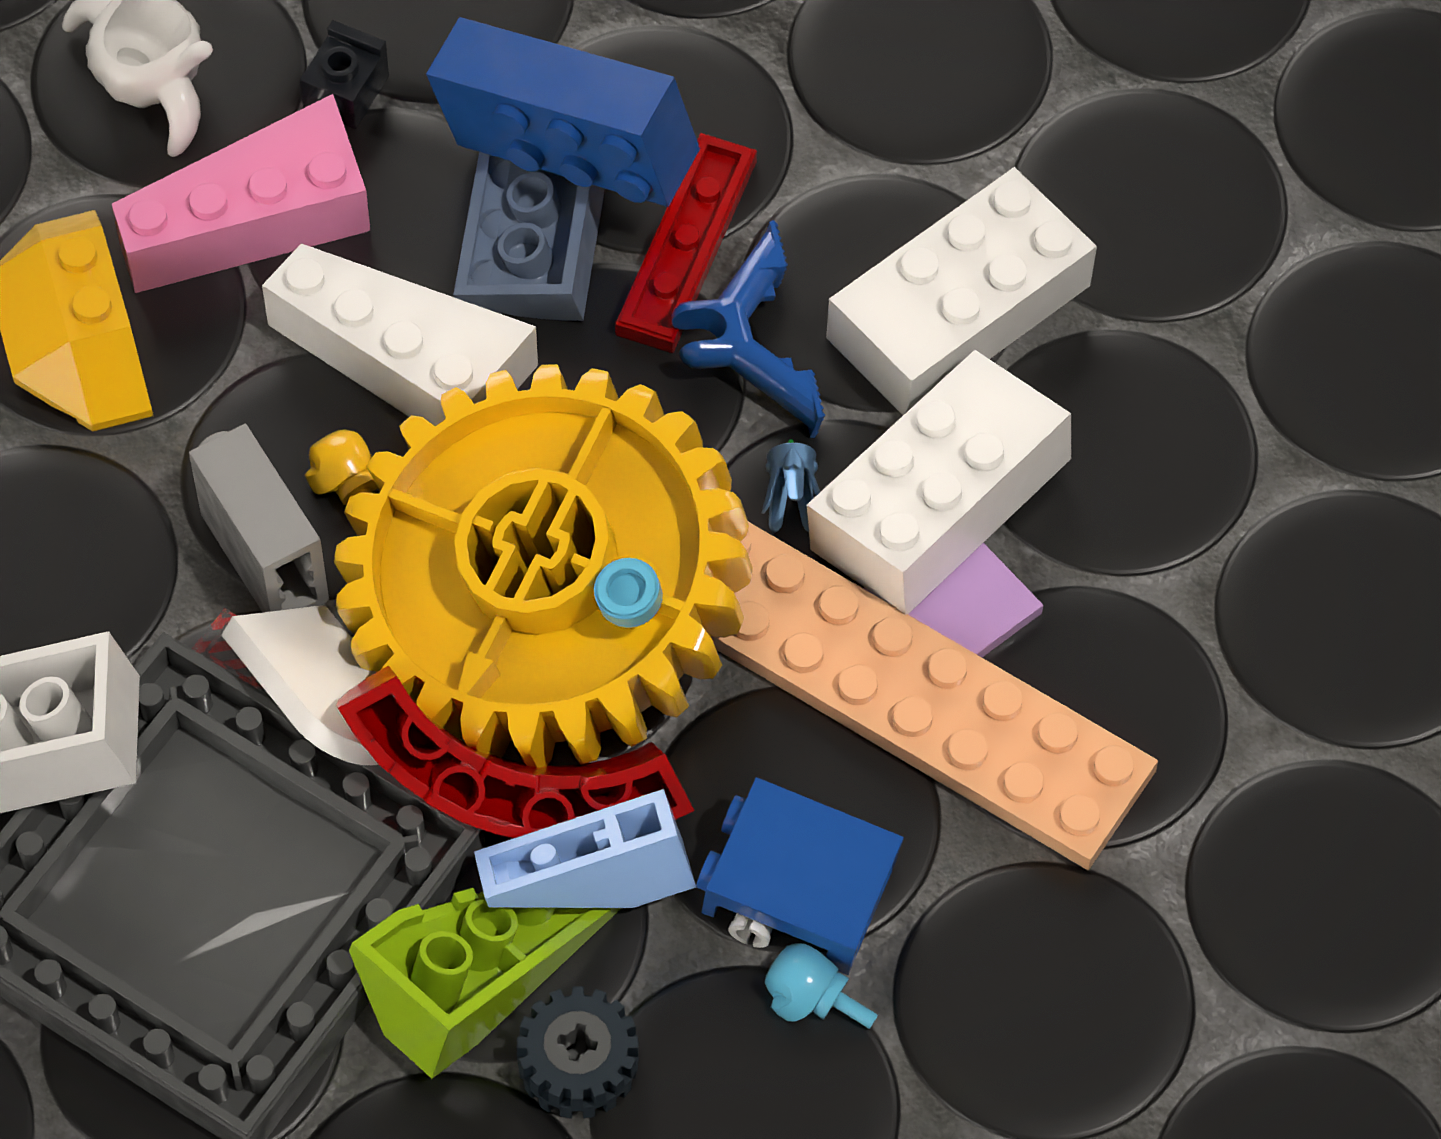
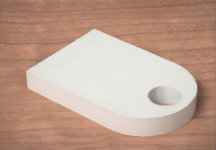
[221,605,379,765]

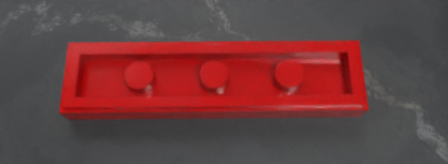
[615,133,757,354]

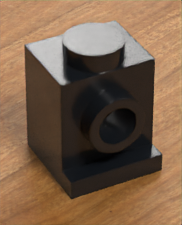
[300,20,389,129]

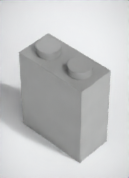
[189,423,329,613]

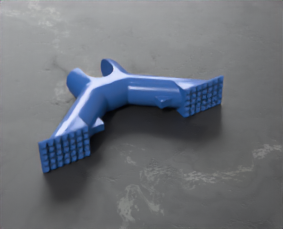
[672,221,825,438]

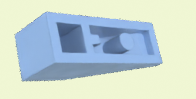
[474,789,696,908]

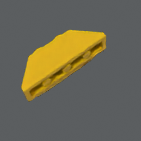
[0,210,153,432]

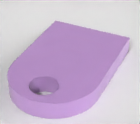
[863,543,1043,657]

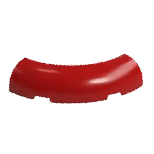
[336,665,695,838]

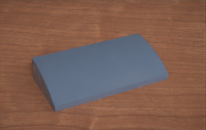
[453,152,605,321]

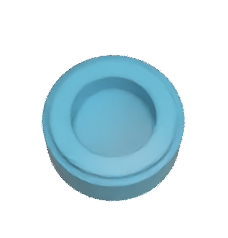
[594,558,663,628]

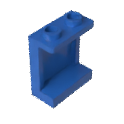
[696,777,904,975]

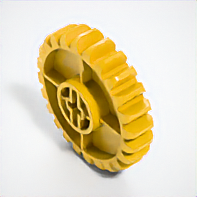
[334,364,753,768]

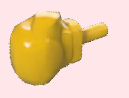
[305,429,378,505]

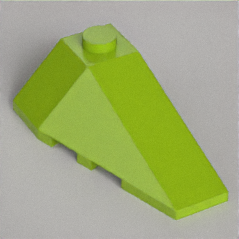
[349,888,621,1079]

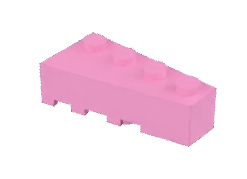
[112,94,371,293]

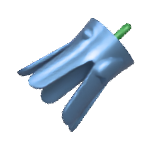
[761,439,820,533]

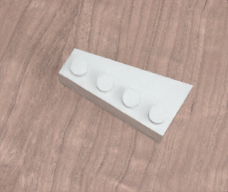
[262,244,538,426]

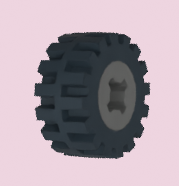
[517,986,639,1119]

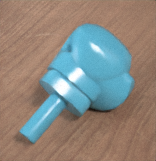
[764,943,878,1029]

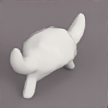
[62,0,213,157]

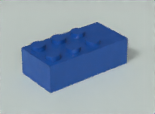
[426,17,700,207]

